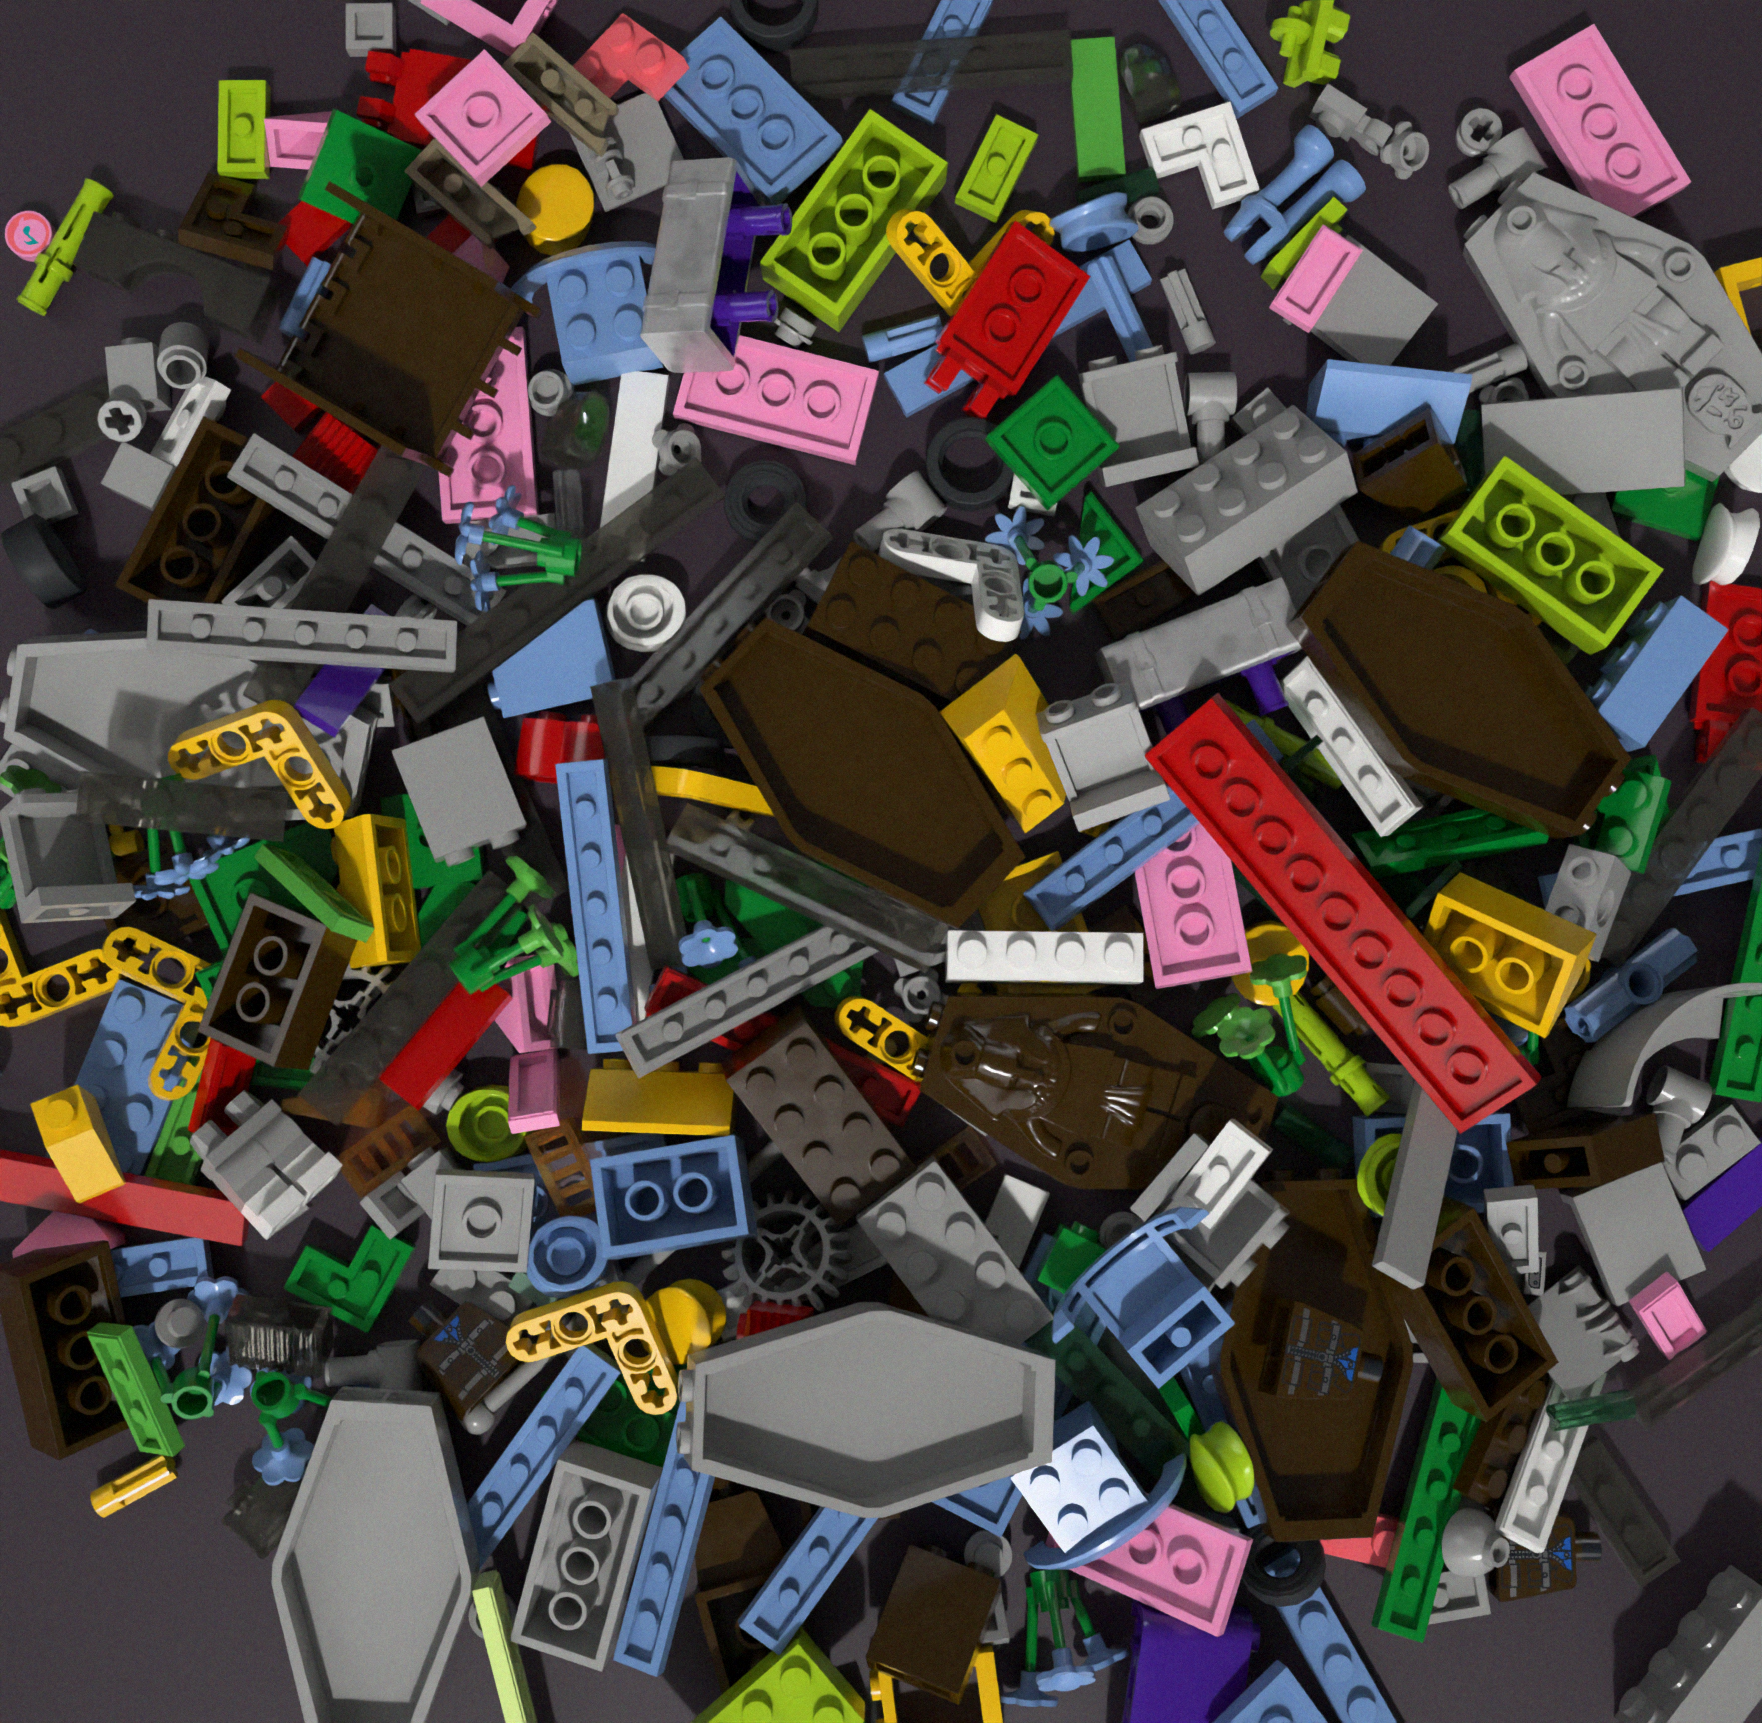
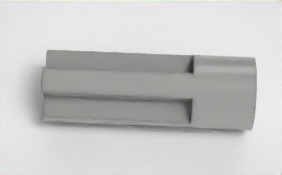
[1160,269,1216,354]
[1448,343,1528,393]

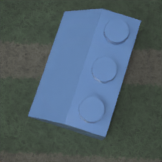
[1306,359,1472,448]

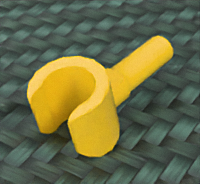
[103,804,145,859]

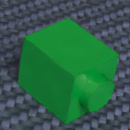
[1034,1221,1107,1294]

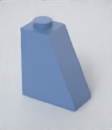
[488,599,619,718]

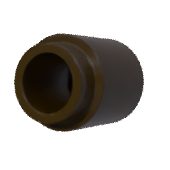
[1309,973,1370,1036]

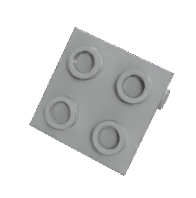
[570,93,684,212]
[1528,1265,1640,1401]

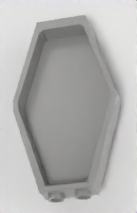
[1463,172,1762,482]
[0,631,378,826]
[676,1302,1056,1518]
[271,1386,480,1723]

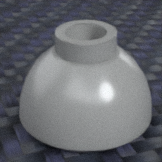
[1442,1507,1510,1577]

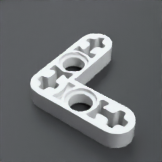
[878,529,1025,642]

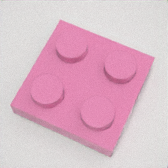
[414,49,551,187]

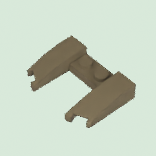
[404,32,619,249]

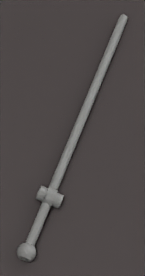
[458,1039,897,1434]

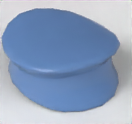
[1050,192,1139,252]
[527,1216,609,1298]

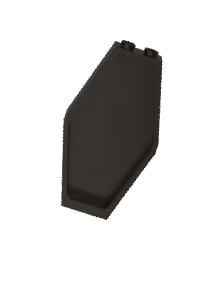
[1286,541,1631,839]
[699,617,1025,930]
[910,992,1279,1189]
[1208,1167,1413,1542]

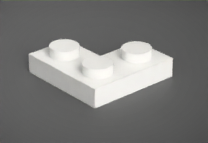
[1139,102,1259,210]

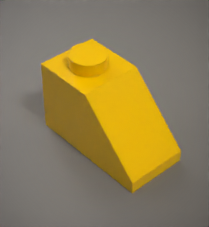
[30,1084,126,1203]

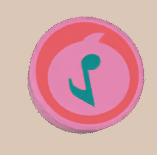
[5,211,56,262]

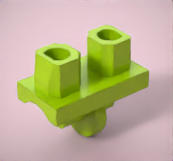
[1270,0,1351,88]

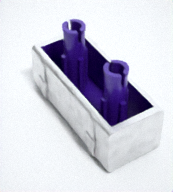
[640,157,792,373]
[1095,578,1302,735]

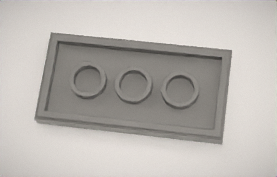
[1481,387,1686,495]

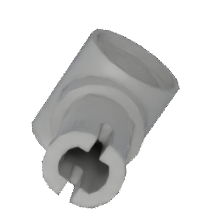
[1448,127,1548,209]
[1184,372,1237,466]
[853,471,948,552]
[1646,1065,1712,1165]
[325,1339,423,1391]

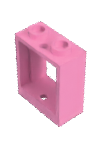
[420,0,559,57]

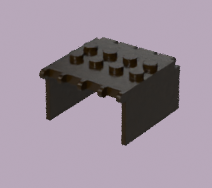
[234,181,543,477]

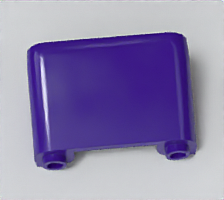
[1122,1598,1260,1723]

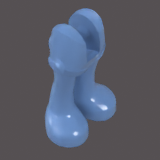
[1223,124,1366,265]

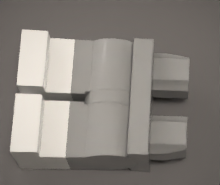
[190,1090,342,1240]

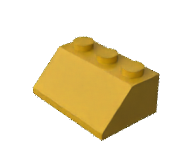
[939,654,1066,833]
[331,814,422,968]
[1423,872,1597,1038]
[582,1059,737,1136]

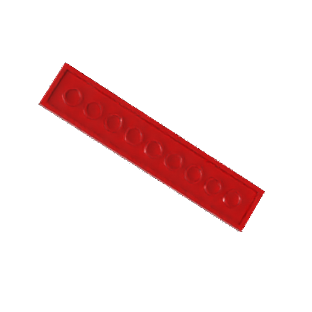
[1144,693,1541,1134]

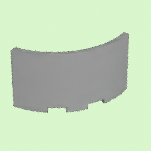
[1567,983,1762,1116]

